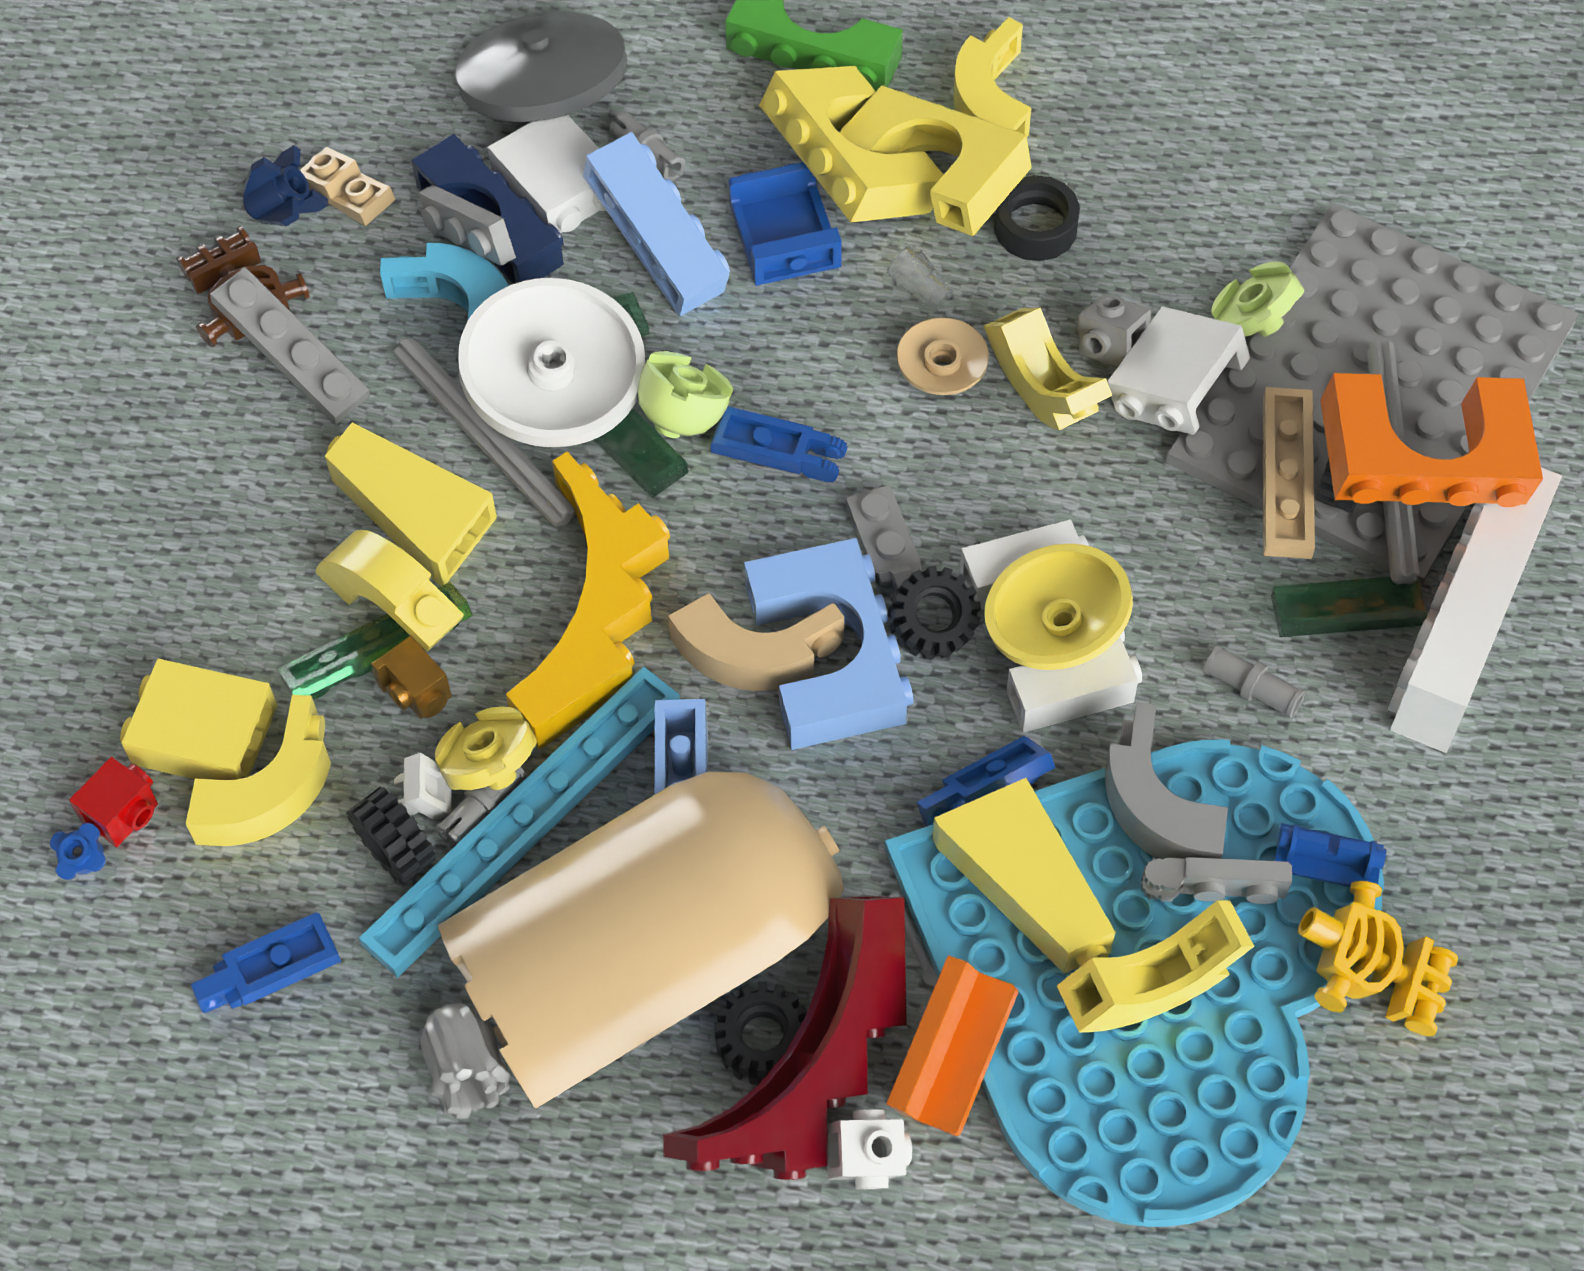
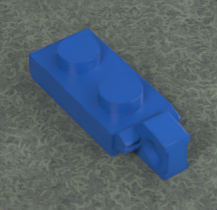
[917,736,1055,827]
[191,912,341,1013]

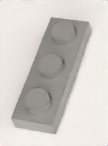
[418,185,516,266]

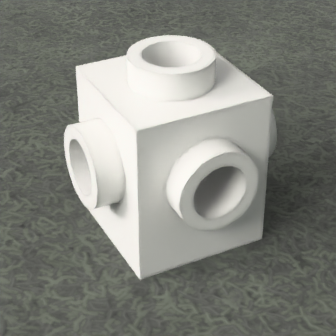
[827,1110,912,1190]

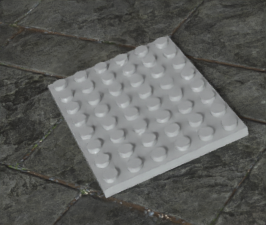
[1166,203,1579,587]

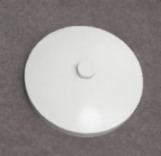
[458,278,645,447]

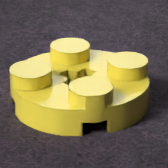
[435,706,537,790]

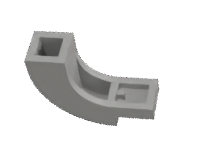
[1105,702,1228,860]

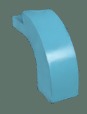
[380,243,508,320]

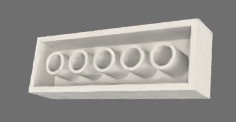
[1387,467,1563,753]

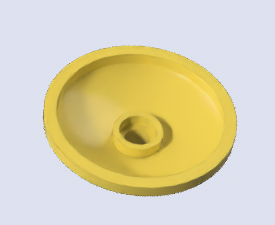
[984,544,1133,670]

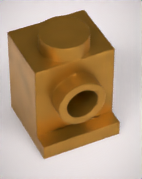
[371,636,452,719]

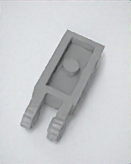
[1140,857,1292,904]

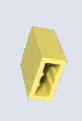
[120,658,278,780]

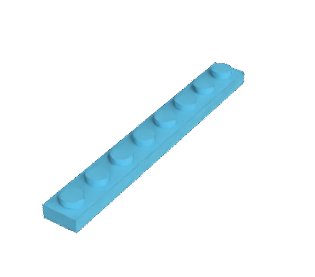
[359,667,680,978]

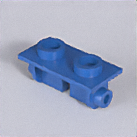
[1275,823,1387,887]

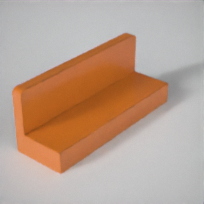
[886,955,1018,1136]

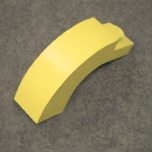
[953,17,1031,137]
[984,308,1112,430]
[315,530,464,652]
[186,695,331,846]
[1057,900,1254,1032]

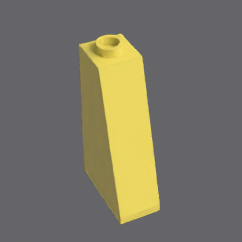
[325,423,497,587]
[932,778,1115,974]

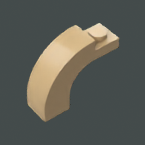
[668,593,844,691]

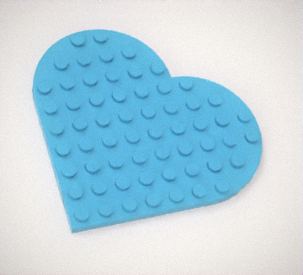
[884,739,1384,1227]

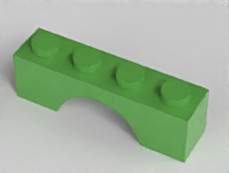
[725,0,903,91]

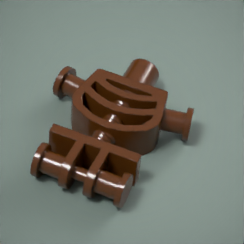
[176,226,310,348]

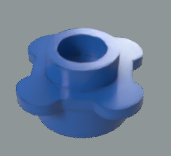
[50,823,106,880]

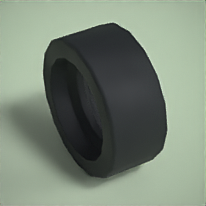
[994,175,1080,261]

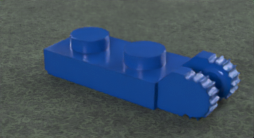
[711,406,848,483]

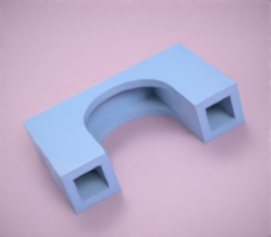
[744,538,914,750]

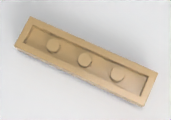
[1263,387,1315,559]

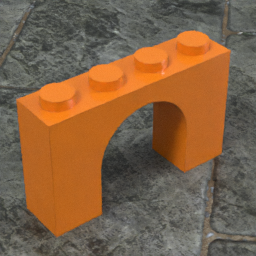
[1320,373,1543,507]

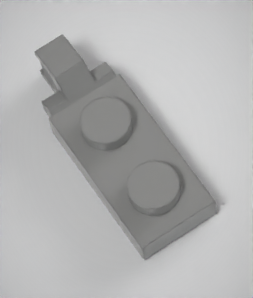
[845,485,922,593]

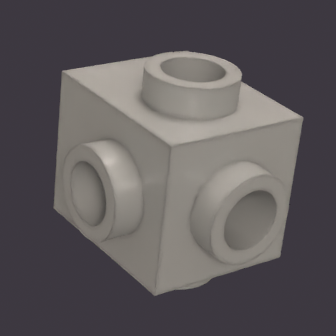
[1076,295,1151,366]

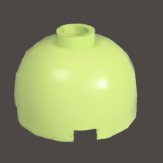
[638,351,733,438]

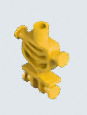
[1298,881,1458,1036]

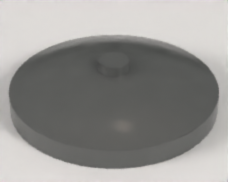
[455,12,627,122]

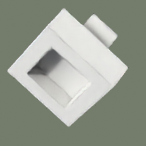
[394,753,451,820]

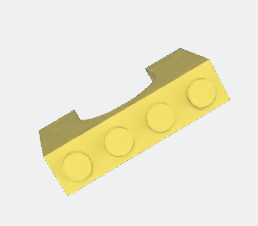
[759,66,943,222]
[839,85,1031,236]

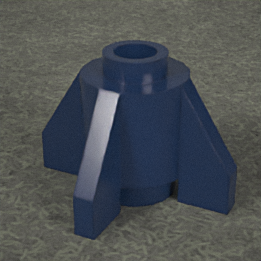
[243,145,328,226]

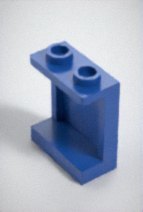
[728,162,842,286]

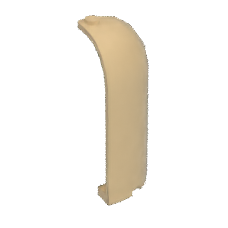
[438,772,844,1109]

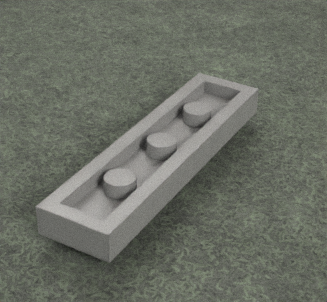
[210,267,370,425]

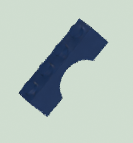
[411,133,564,284]

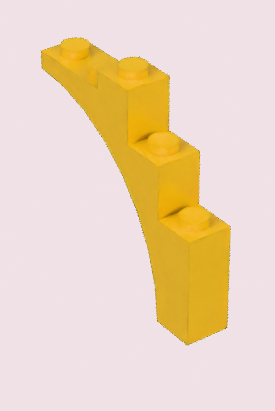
[506,451,670,750]

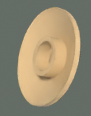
[897,317,989,395]

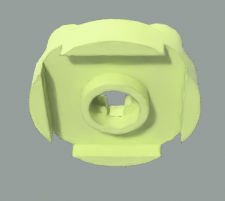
[1211,262,1304,337]

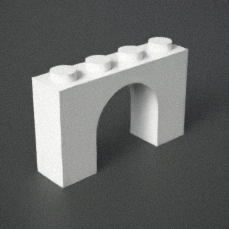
[960,519,1142,733]

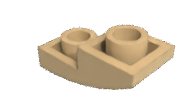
[300,147,396,226]

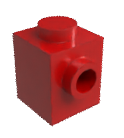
[69,756,158,848]

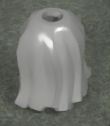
[420,1003,511,1119]

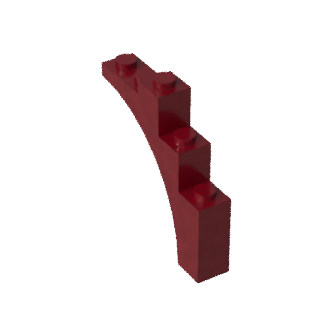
[663,895,907,1180]

